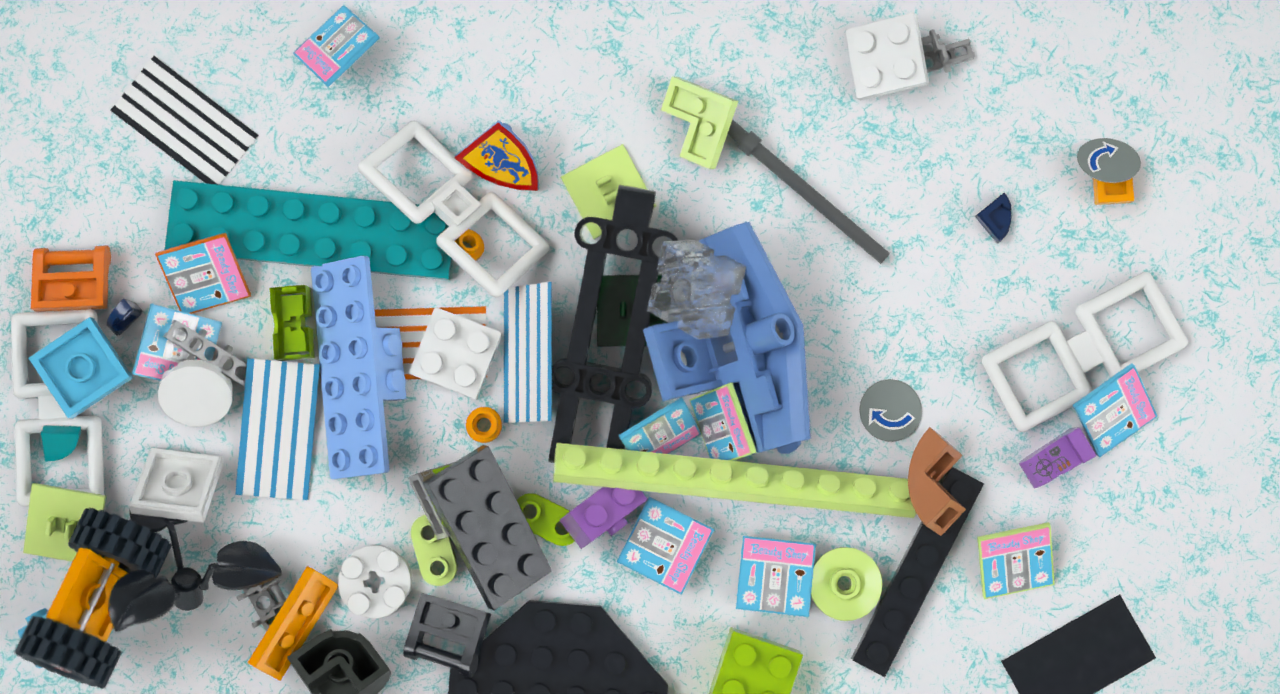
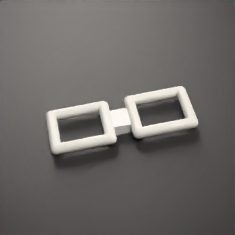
[358,121,550,297]
[981,272,1188,432]
[11,309,104,506]

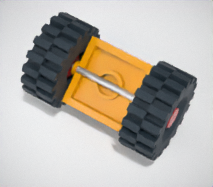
[14,508,172,689]

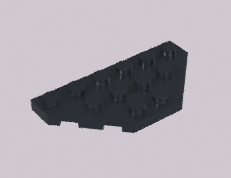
[448,600,668,694]

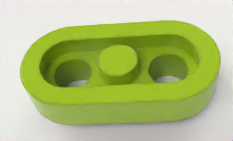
[517,493,575,546]

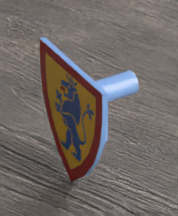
[454,120,539,191]

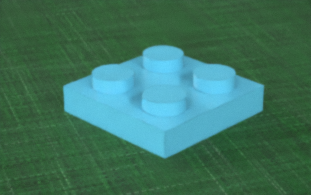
[28,317,133,419]

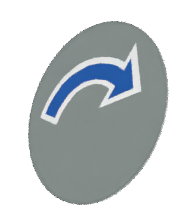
[1077,138,1141,183]
[859,379,922,442]

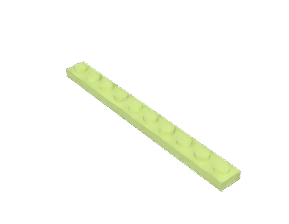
[553,443,916,518]

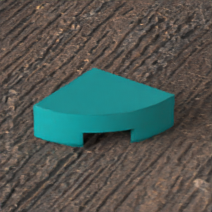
[41,425,81,462]

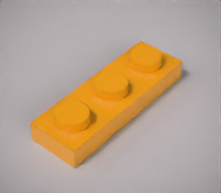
[247,566,338,681]

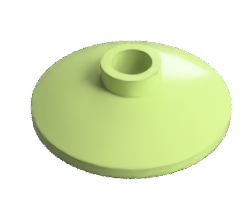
[811,547,882,621]

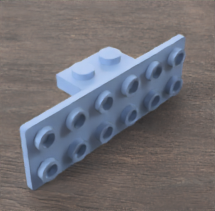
[311,256,407,479]

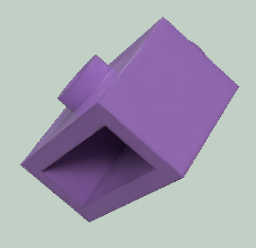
[560,487,648,549]

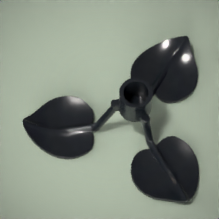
[109,511,282,632]

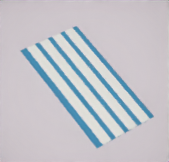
[504,282,552,423]
[235,358,320,500]

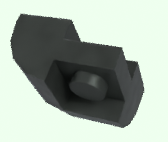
[287,629,391,694]

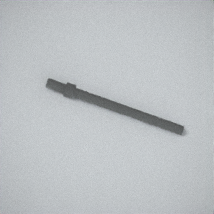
[728,119,890,264]

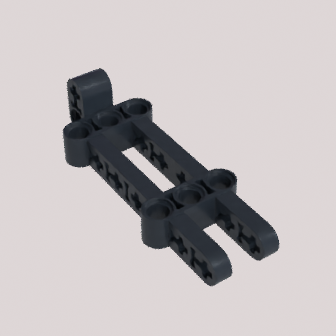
[548,184,680,463]

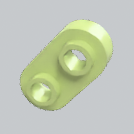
[411,515,458,586]

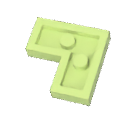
[661,77,738,169]

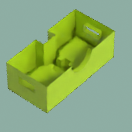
[269,285,315,361]

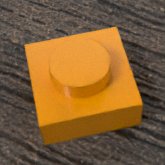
[1093,178,1134,205]

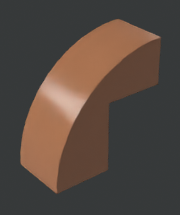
[908,427,966,536]

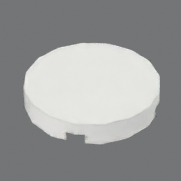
[158,360,233,427]

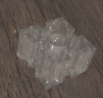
[647,239,746,340]

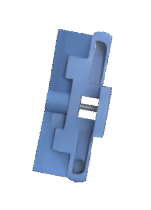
[643,222,811,456]

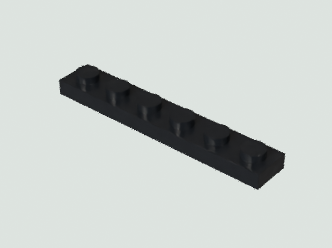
[851,467,984,677]

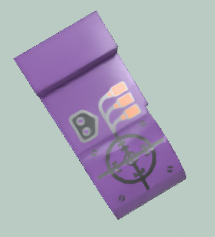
[1019,427,1097,489]

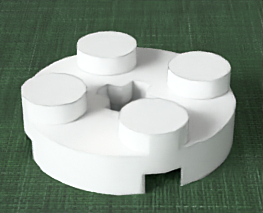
[338,545,412,619]

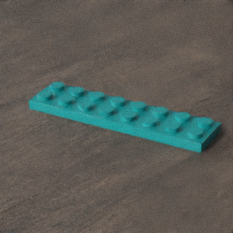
[164,180,452,281]

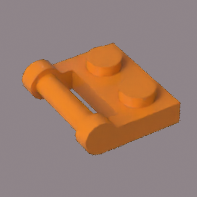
[31,245,111,312]

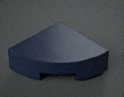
[975,192,1012,244]
[106,298,143,336]

